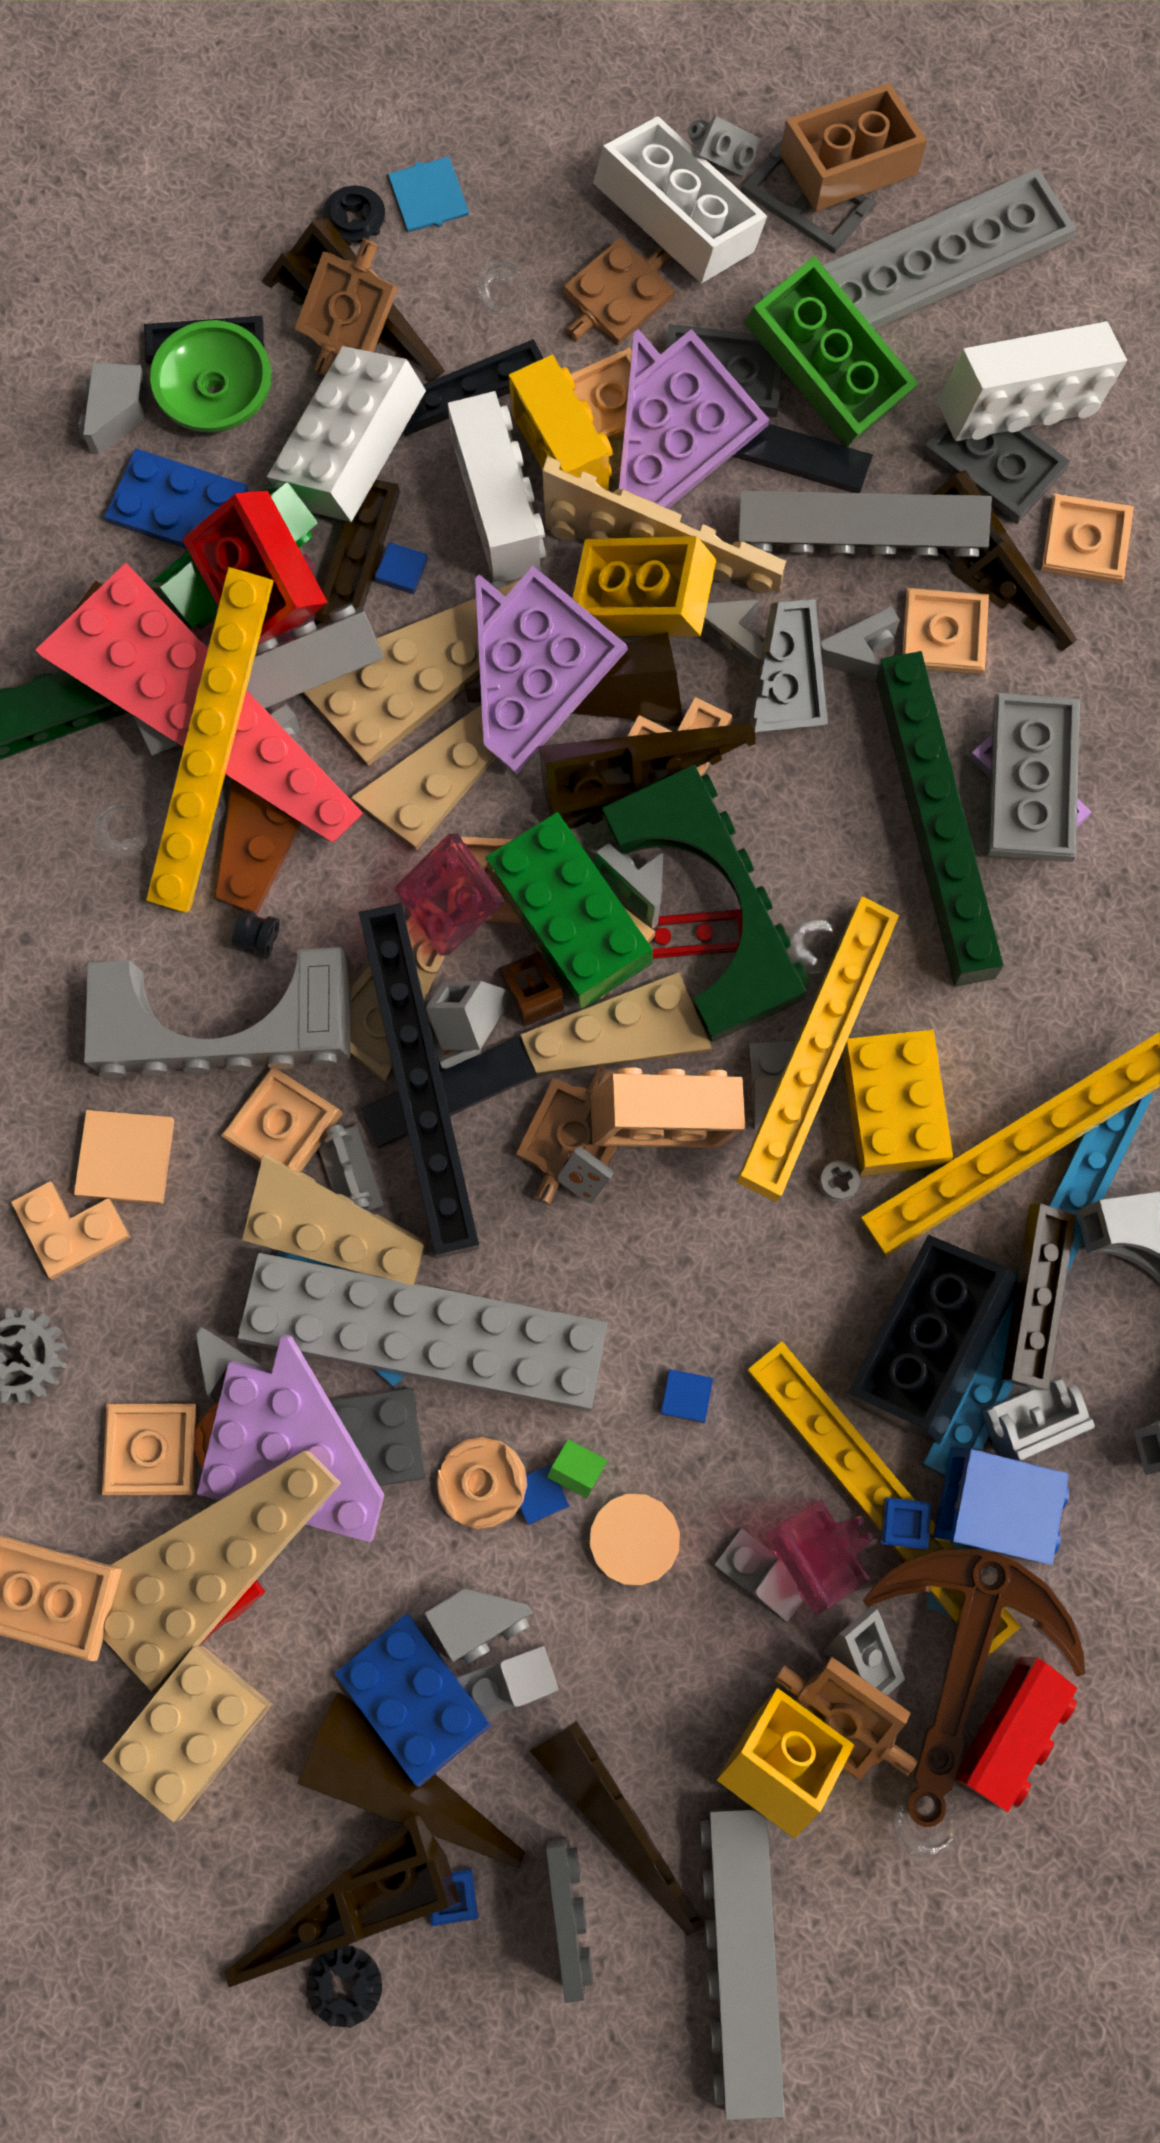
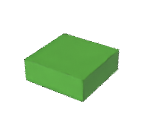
[547,1439,607,1499]

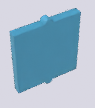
[388,156,469,232]

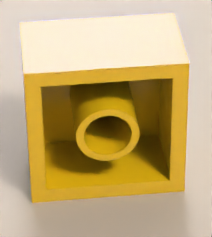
[717,1688,854,1839]

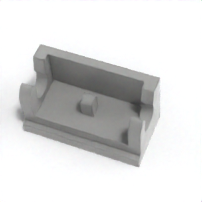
[981,1378,1095,1461]

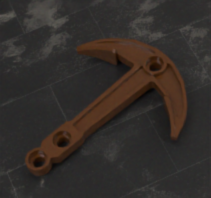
[863,1549,1086,1827]

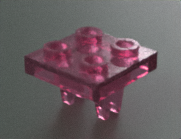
[393,833,505,956]
[766,1499,874,1616]

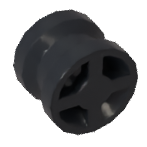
[232,908,280,959]

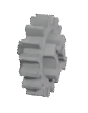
[0,1307,68,1406]

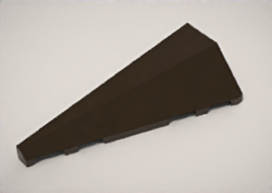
[262,218,445,382]
[929,470,1077,651]
[465,632,683,726]
[538,723,756,829]
[297,1693,525,1868]
[530,1720,704,1936]
[224,1815,461,1987]

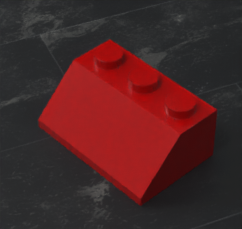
[182,490,328,645]
[955,1656,1078,1812]

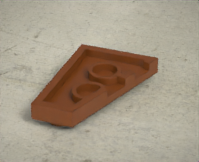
[216,779,302,914]

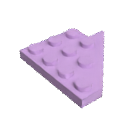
[619,329,770,509]
[475,565,628,775]
[197,1334,384,1543]

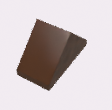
[499,952,564,1027]

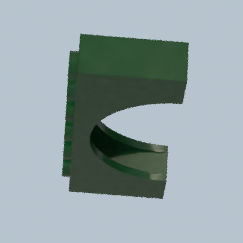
[602,764,810,1042]

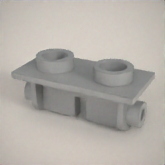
[688,115,761,176]
[319,1125,384,1211]

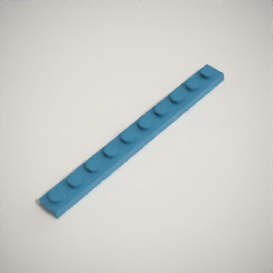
[921,1093,1154,1477]

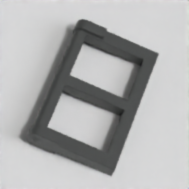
[741,140,877,254]

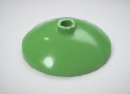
[150,320,272,432]

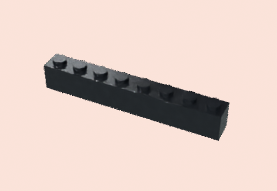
[359,903,479,1259]

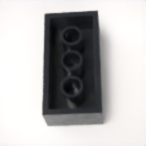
[847,1235,1017,1445]

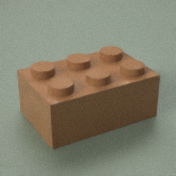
[780,82,927,212]

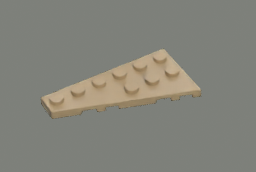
[543,456,786,593]
[303,580,520,766]
[103,1451,341,1692]

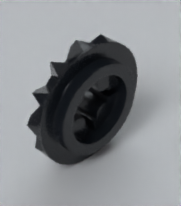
[323,185,386,246]
[306,1946,382,2028]

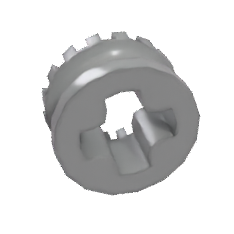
[819,1160,860,1202]

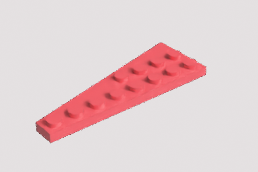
[35,563,364,843]

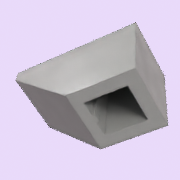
[79,363,148,454]
[426,981,512,1051]
[425,1589,534,1665]

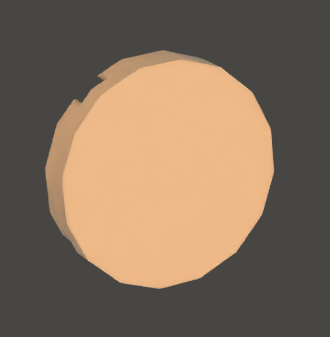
[436,1437,527,1529]
[590,1494,680,1586]

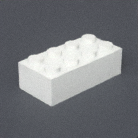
[593,116,767,283]
[937,321,1127,441]
[267,346,426,522]
[448,391,546,582]

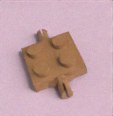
[563,237,675,345]
[294,238,399,376]
[516,1066,618,1205]
[774,1657,918,1780]

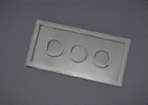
[988,693,1080,862]

